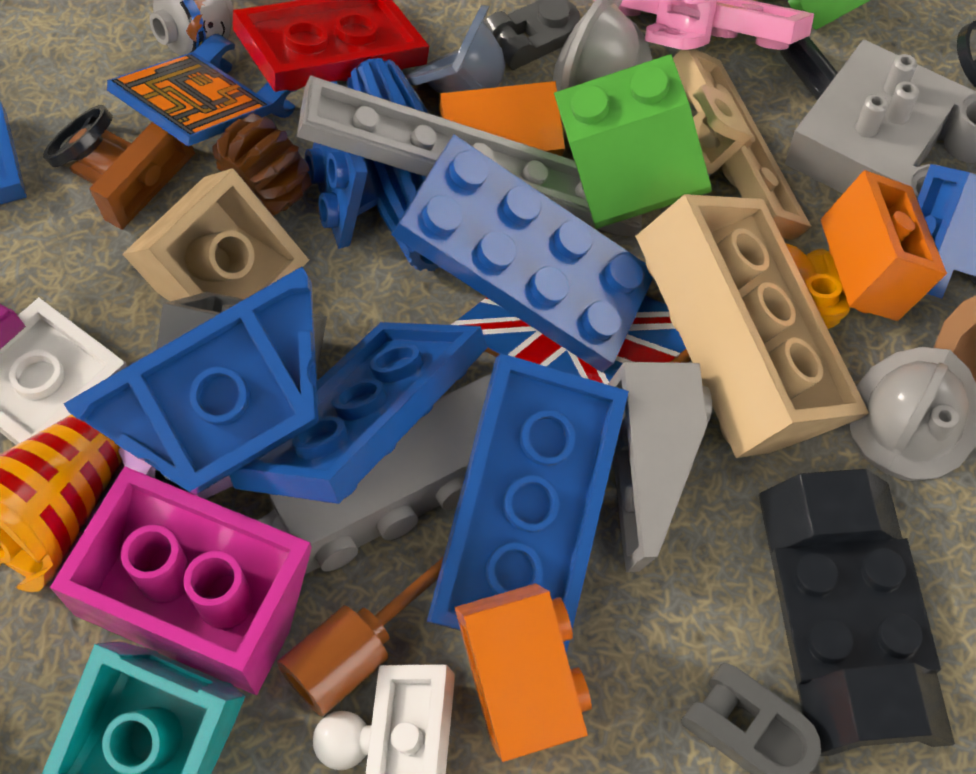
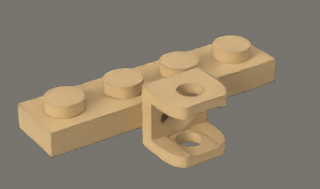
[673,49,812,240]

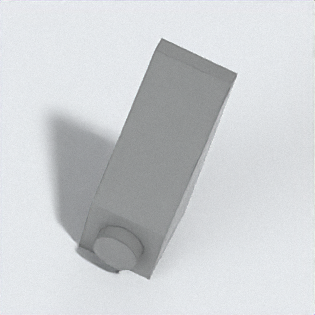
[607,362,712,572]

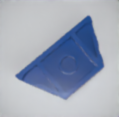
[63,267,319,494]

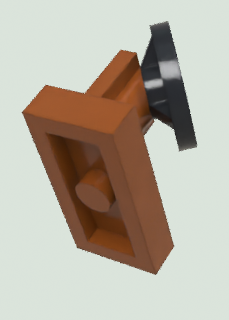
[43,105,195,230]

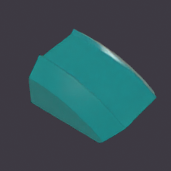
[42,641,246,774]

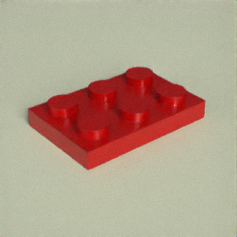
[233,0,430,92]

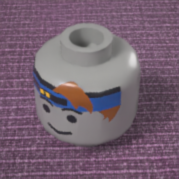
[149,0,234,56]

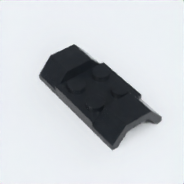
[759,469,955,756]

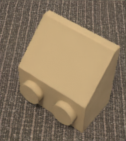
[122,168,309,301]

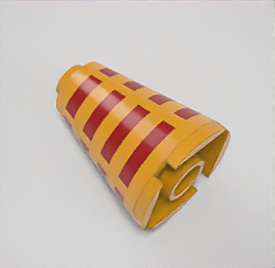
[0,415,122,592]

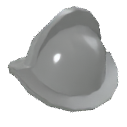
[553,0,653,92]
[850,347,976,481]

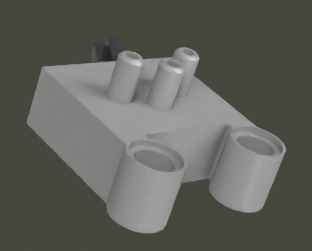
[780,36,976,198]

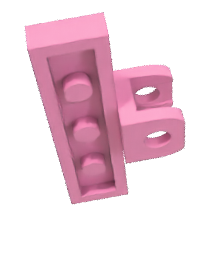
[594,0,814,50]

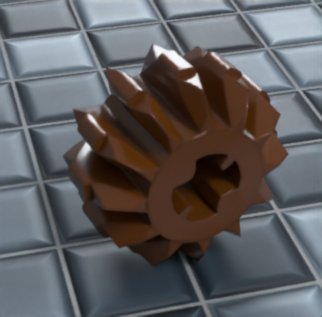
[212,113,312,217]

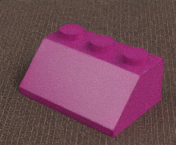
[50,466,312,696]

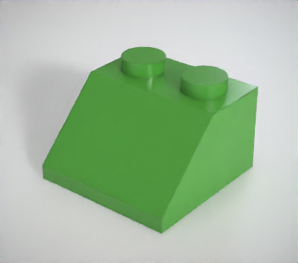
[554,54,712,229]

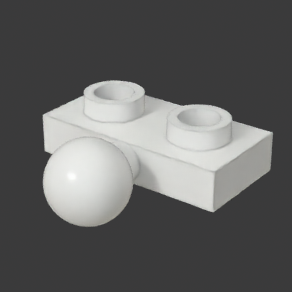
[313,665,455,774]

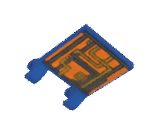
[107,34,297,147]

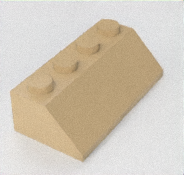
[635,194,869,458]

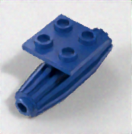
[304,58,441,271]

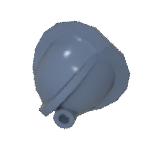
[407,5,505,94]

